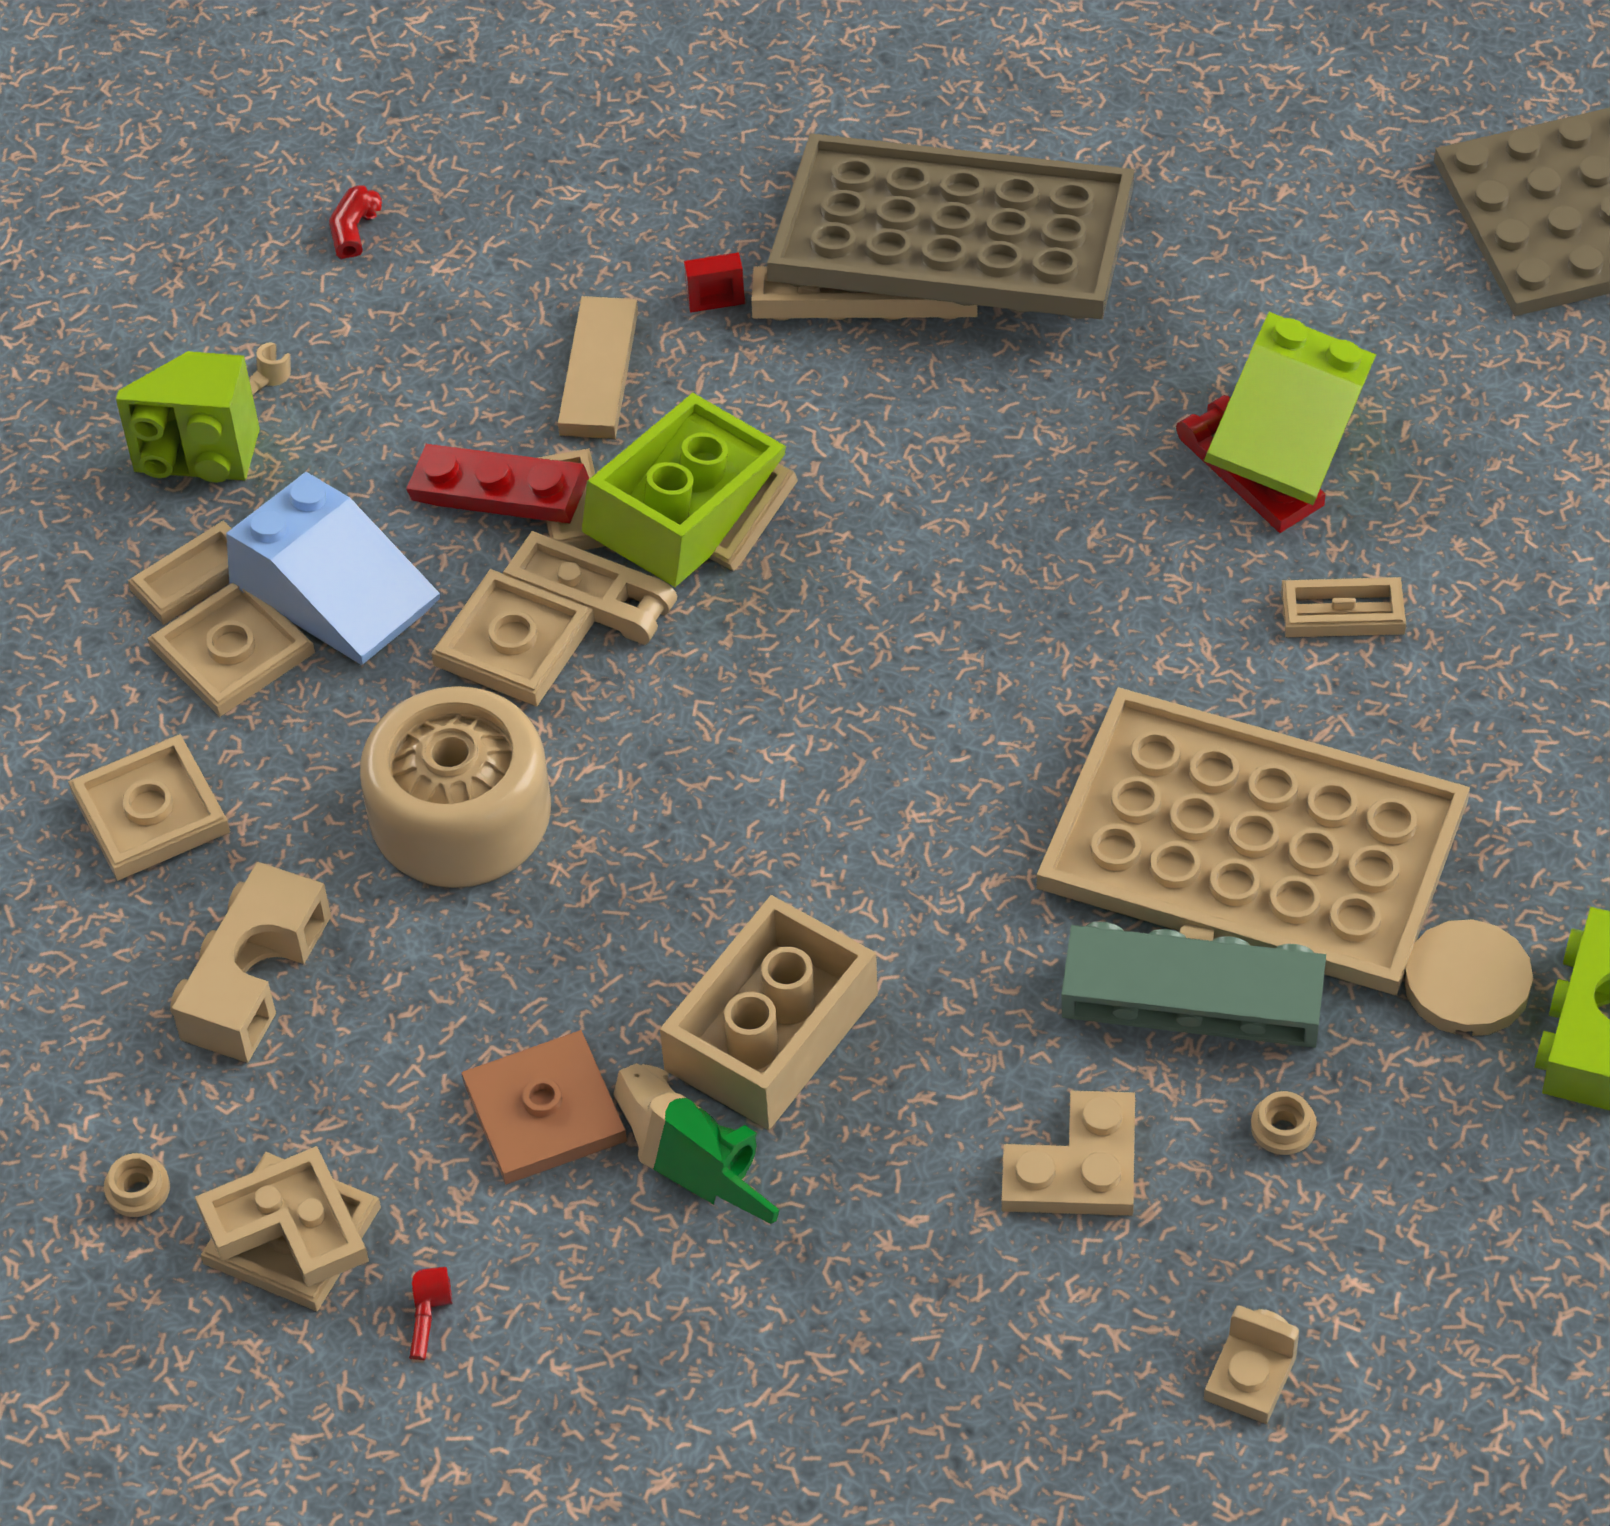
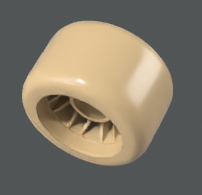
[360,686,551,888]

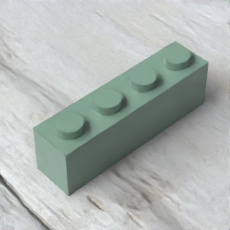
[1061,922,1327,1048]

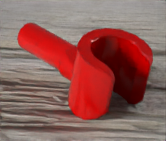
[409,1267,452,1360]

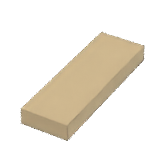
[558,296,638,439]

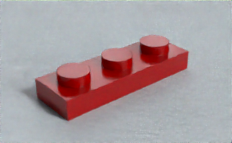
[406,444,589,524]

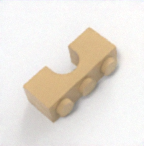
[170,862,331,1063]

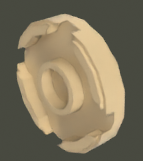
[1405,919,1533,1036]

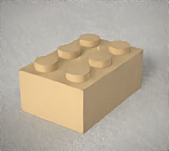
[660,895,878,1130]

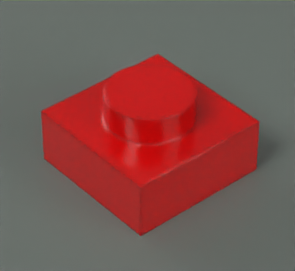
[684,252,745,313]

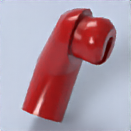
[329,185,382,259]

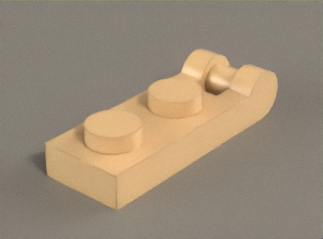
[503,531,677,645]

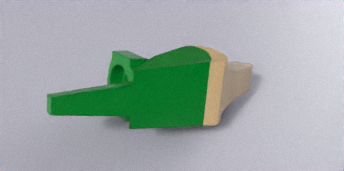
[613,1063,780,1224]

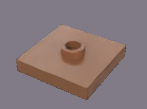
[461,1030,627,1185]

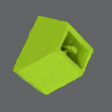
[116,351,260,483]

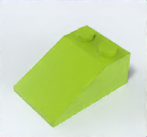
[1204,312,1376,505]
[581,393,786,587]

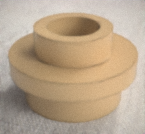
[1251,1091,1317,1155]
[104,1153,170,1217]

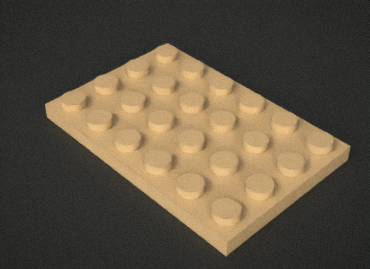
[1036,687,1470,996]

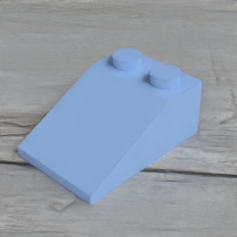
[226,472,440,665]

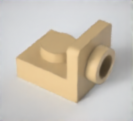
[1204,1306,1299,1424]

